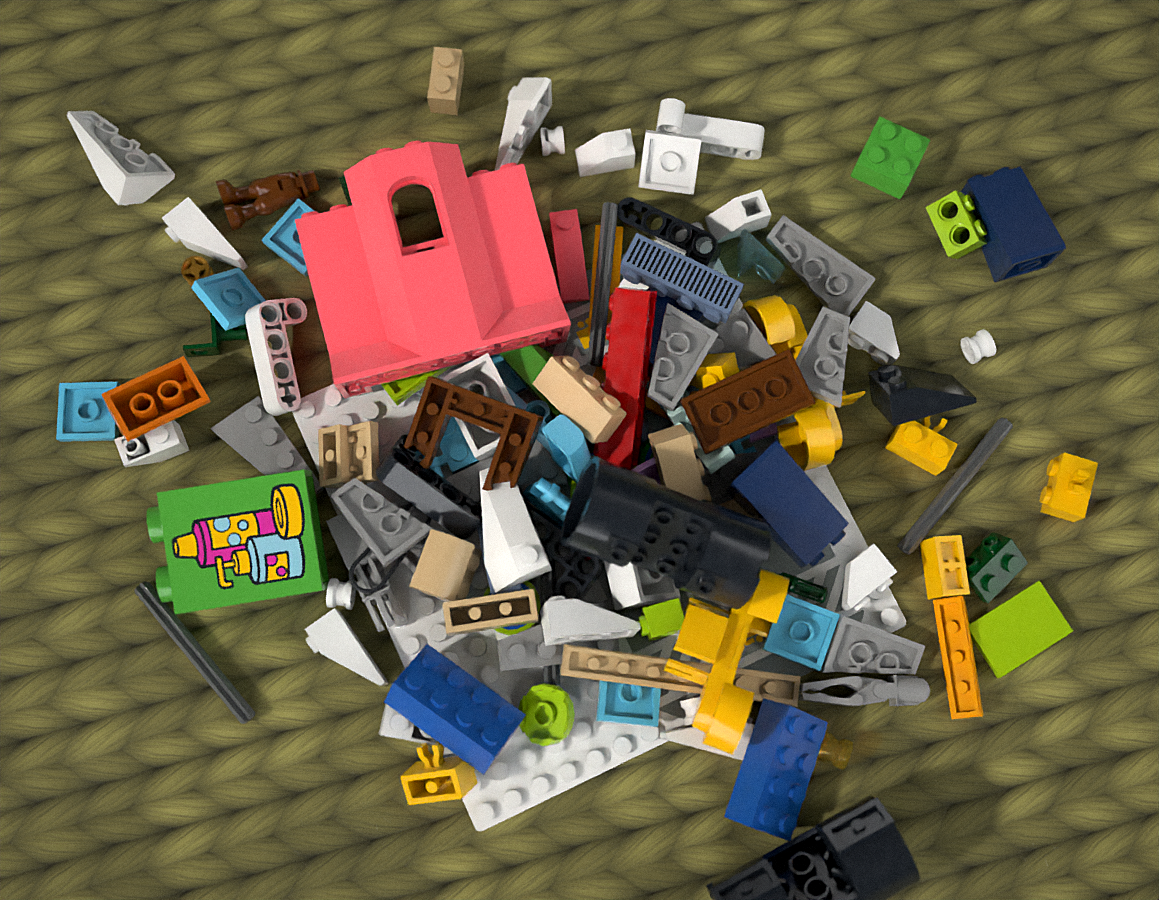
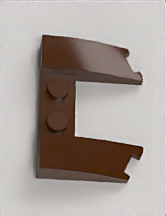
[404,376,544,491]

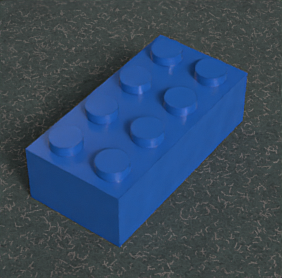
[384,644,526,775]
[724,698,828,841]

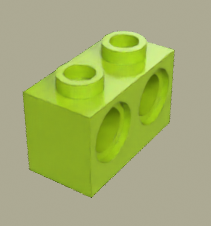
[925,191,987,259]
[637,598,684,642]

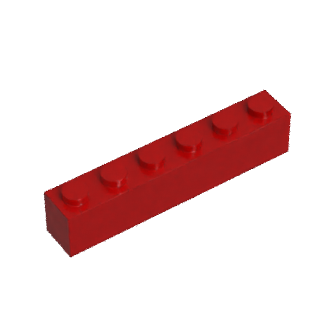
[593,287,657,470]

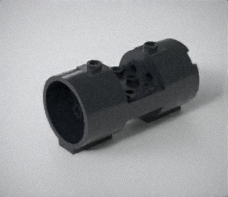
[561,455,771,610]
[706,795,920,900]

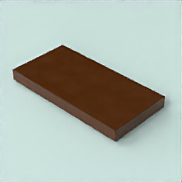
[680,349,816,455]

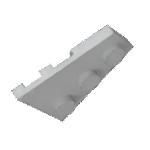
[646,303,719,411]
[795,307,850,408]
[694,308,777,376]
[330,478,433,567]
[820,615,925,674]

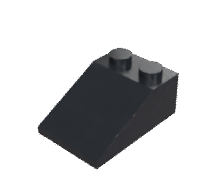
[868,365,977,426]

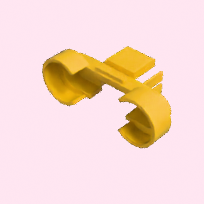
[741,295,866,471]
[663,568,789,755]

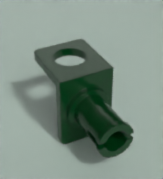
[183,312,248,358]

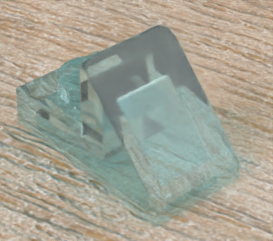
[737,229,785,284]

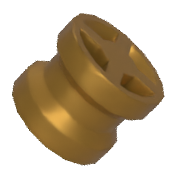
[181,256,215,286]

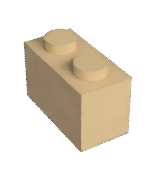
[427,47,464,115]

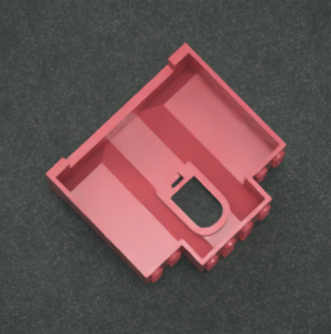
[295,141,571,398]

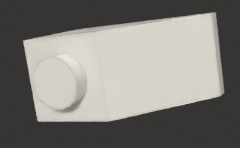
[575,129,635,177]

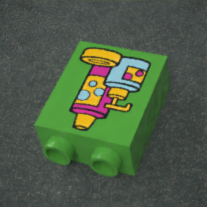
[147,470,329,614]

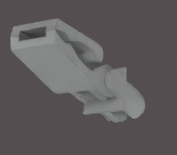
[326,514,406,632]
[798,675,930,706]

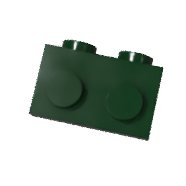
[965,532,1028,603]

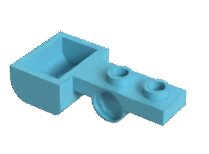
[507,387,591,484]

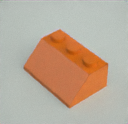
[101,356,211,441]

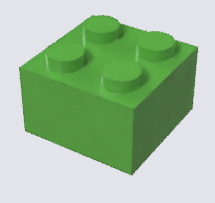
[850,116,930,199]

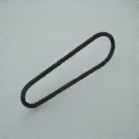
[349,503,432,593]

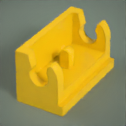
[920,535,970,600]

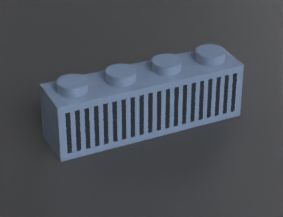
[620,233,744,324]

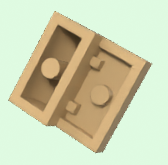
[318,421,380,488]
[410,529,482,602]

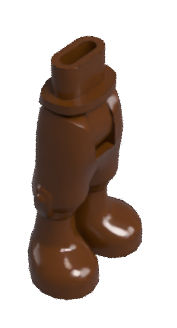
[216,170,320,231]

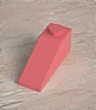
[549,209,590,304]

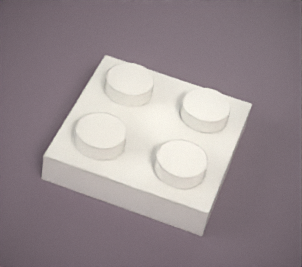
[639,130,702,195]

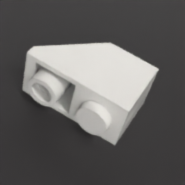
[705,189,772,243]
[848,301,900,365]
[114,420,189,467]
[841,544,897,611]
[379,704,437,745]

